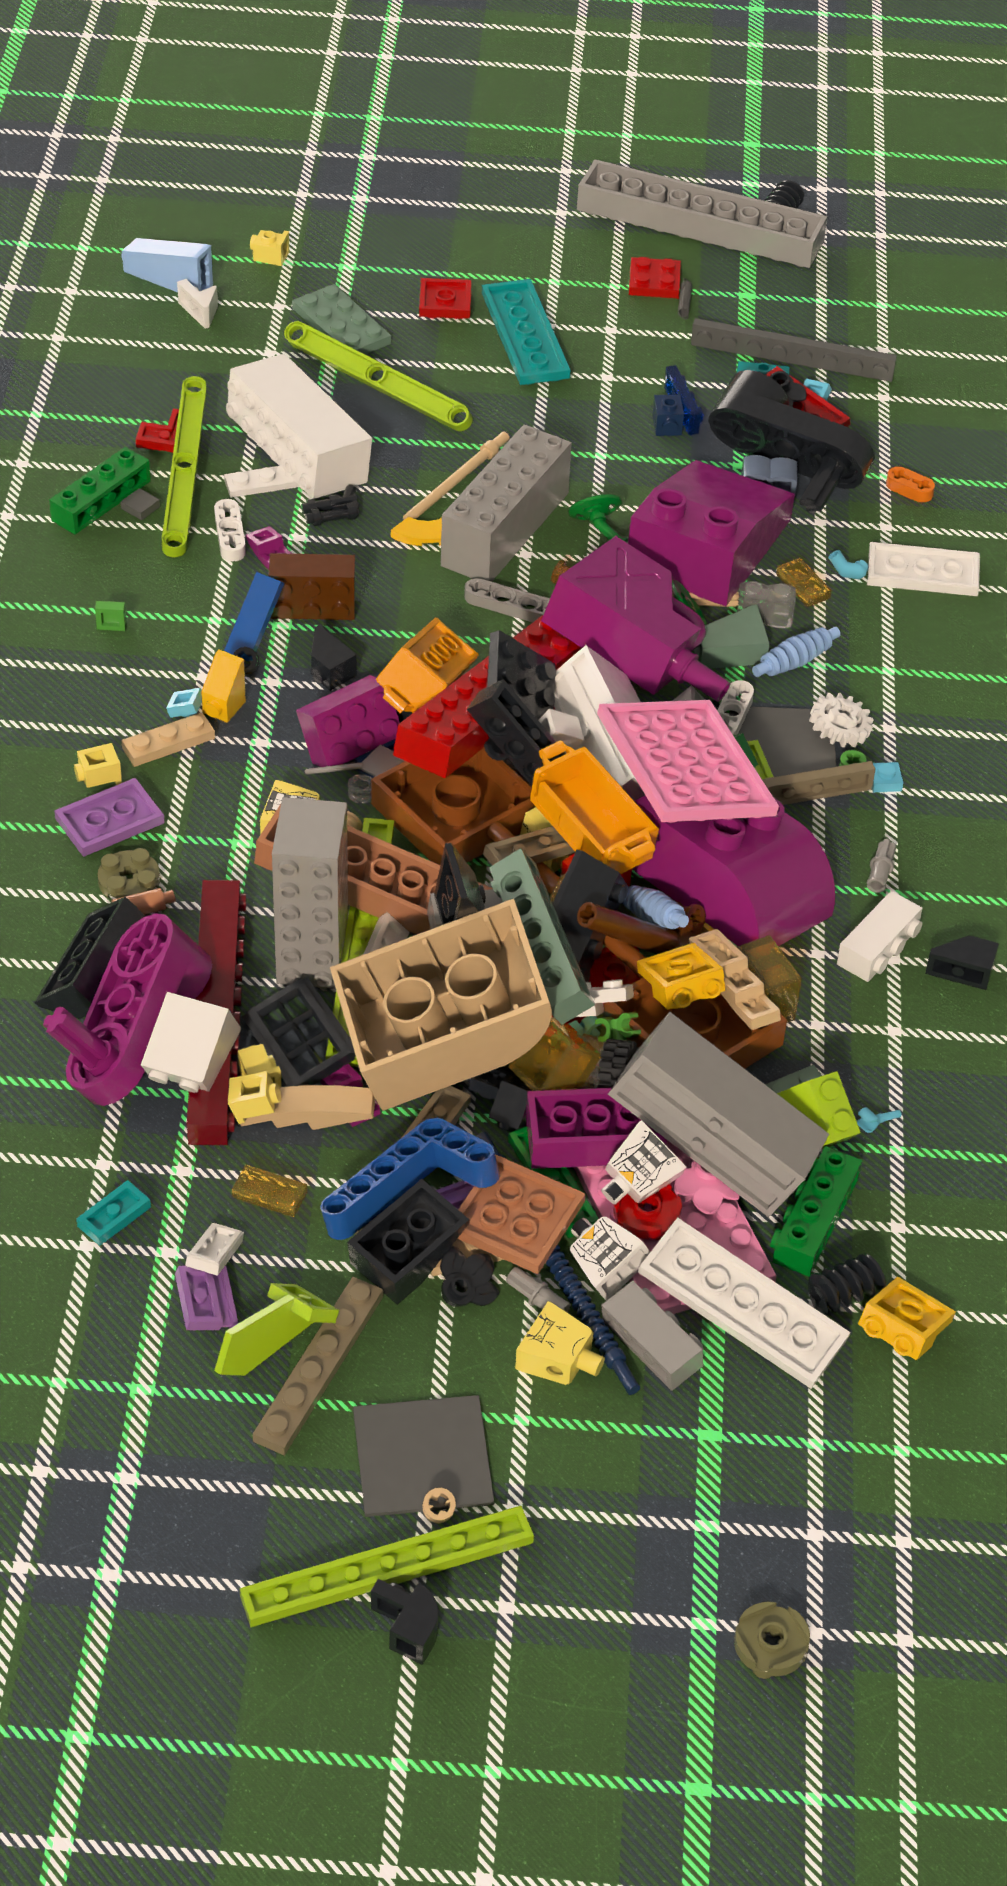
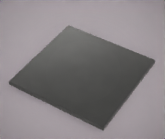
[729,707,837,777]
[353,1395,494,1517]

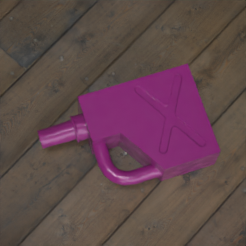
[541,536,731,702]

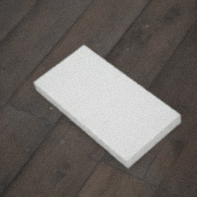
[867,542,980,596]

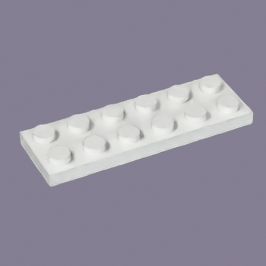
[638,1217,851,1389]

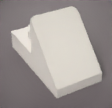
[177,279,218,329]

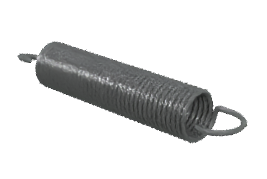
[678,278,692,319]

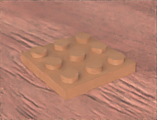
[458,1154,585,1274]

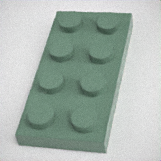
[292,284,391,354]

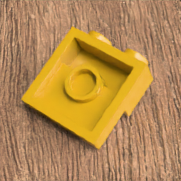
[637,943,725,1010]
[858,1276,956,1360]

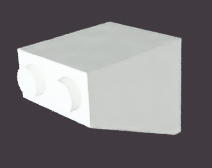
[141,992,241,1093]

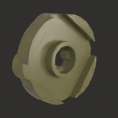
[98,848,160,898]
[734,1602,810,1679]

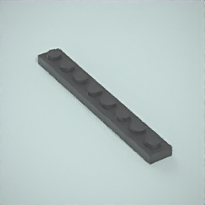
[691,318,897,382]

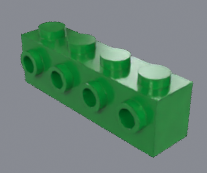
[49,447,151,535]
[770,1146,863,1277]

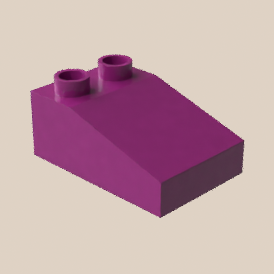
[628,460,795,606]

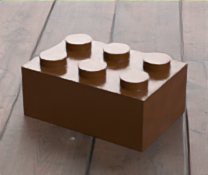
[268,553,355,620]

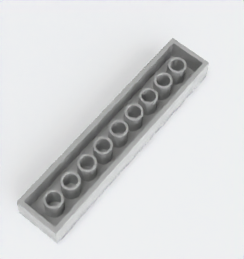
[577,159,827,268]

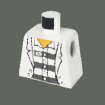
[601,1120,686,1205]
[570,1216,650,1301]

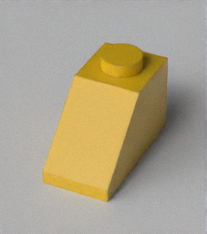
[201,649,246,723]

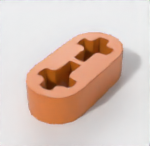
[886,467,935,503]

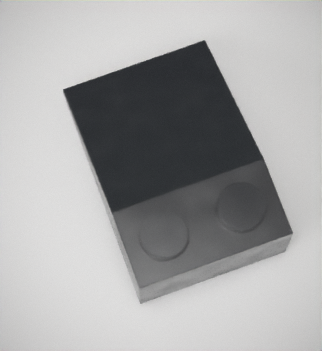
[434,843,486,925]
[347,1179,470,1305]

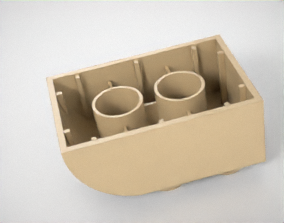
[330,899,552,1111]

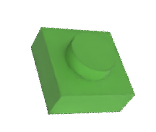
[95,601,127,631]

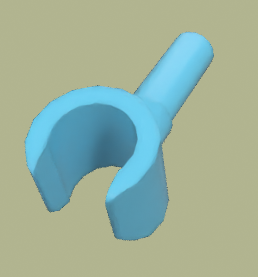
[856,1107,901,1133]

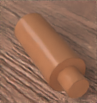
[111,888,176,915]

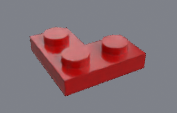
[136,408,179,453]

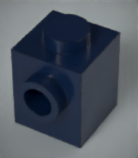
[652,395,684,436]

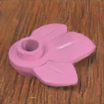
[674,1161,740,1214]

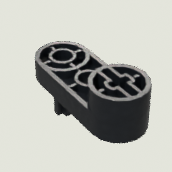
[708,370,875,514]

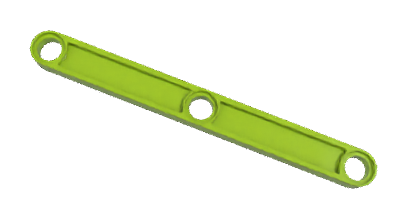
[284,321,473,431]
[162,376,206,557]

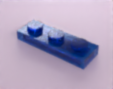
[664,365,703,435]

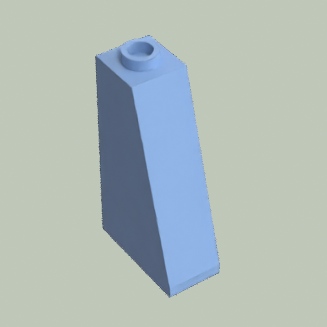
[121,238,213,292]

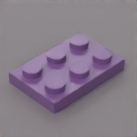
[54,778,164,857]

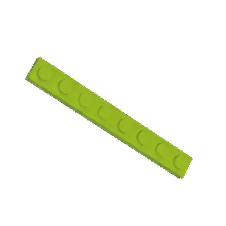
[239,1505,534,1627]

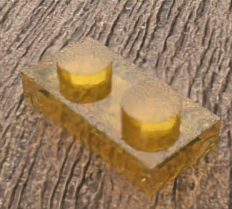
[776,558,832,607]
[232,1164,307,1217]

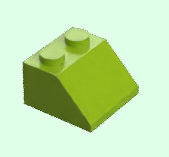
[777,1071,861,1149]

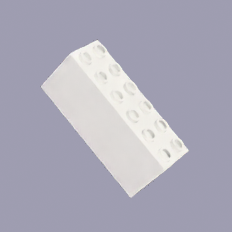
[226,354,372,499]
[554,645,645,801]

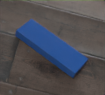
[224,572,284,662]

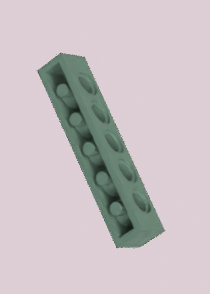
[489,848,595,1025]

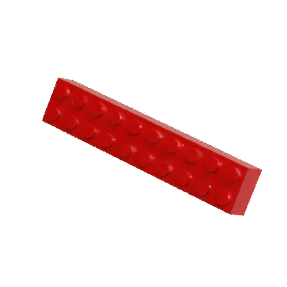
[393,616,582,778]

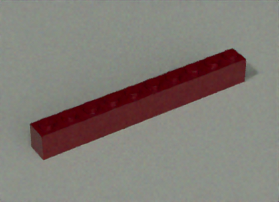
[187,880,247,1145]

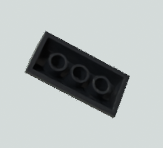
[552,850,628,982]
[34,896,146,1019]

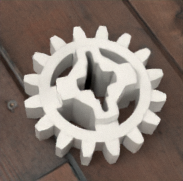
[809,693,874,747]

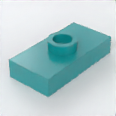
[76,1180,151,1246]

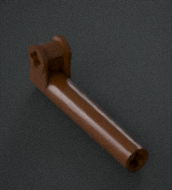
[577,902,706,954]

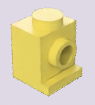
[250,230,290,266]
[74,743,122,788]
[238,1044,281,1087]
[228,1071,281,1124]

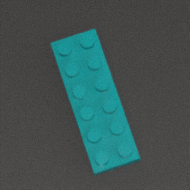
[482,279,571,385]

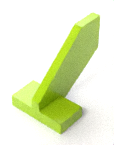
[214,1283,339,1376]

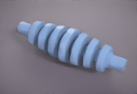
[752,627,840,677]
[623,885,689,929]

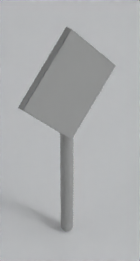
[305,745,404,777]

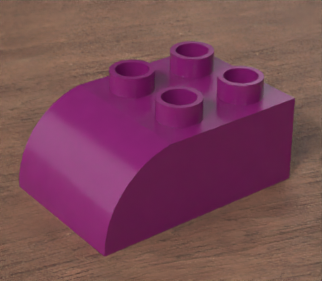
[632,795,835,959]

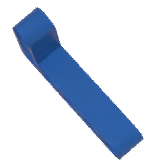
[320,1118,500,1240]

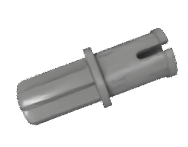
[867,839,896,893]
[506,1267,571,1312]

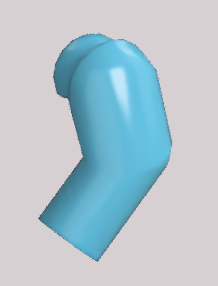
[828,550,868,580]

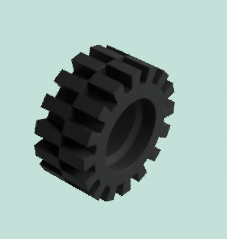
[598,1039,638,1088]

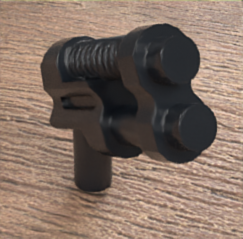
[301,485,359,526]

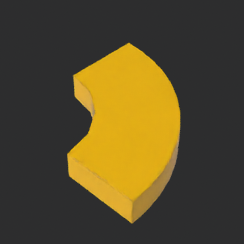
[391,517,442,546]

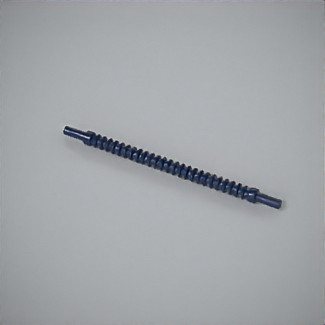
[477,1132,640,1395]

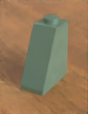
[692,605,769,669]

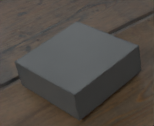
[121,488,160,520]

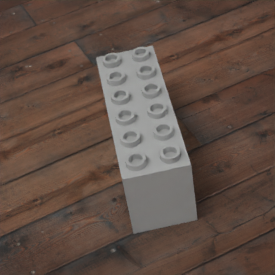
[441,424,572,582]
[272,797,348,989]
[608,1012,829,1217]

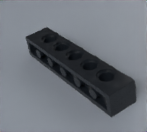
[467,679,566,786]

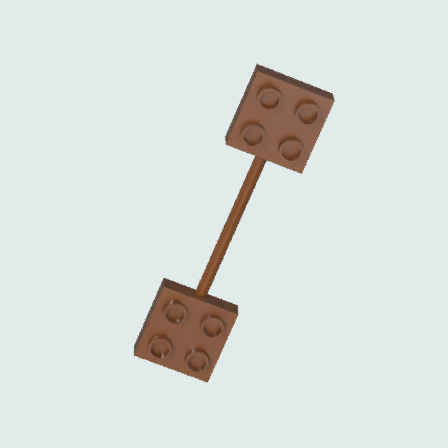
[371,747,787,1069]

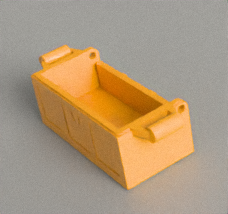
[376,617,479,714]
[530,740,659,874]

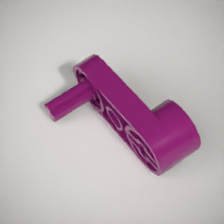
[43,913,212,1106]

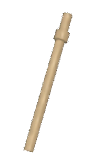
[403,432,510,520]

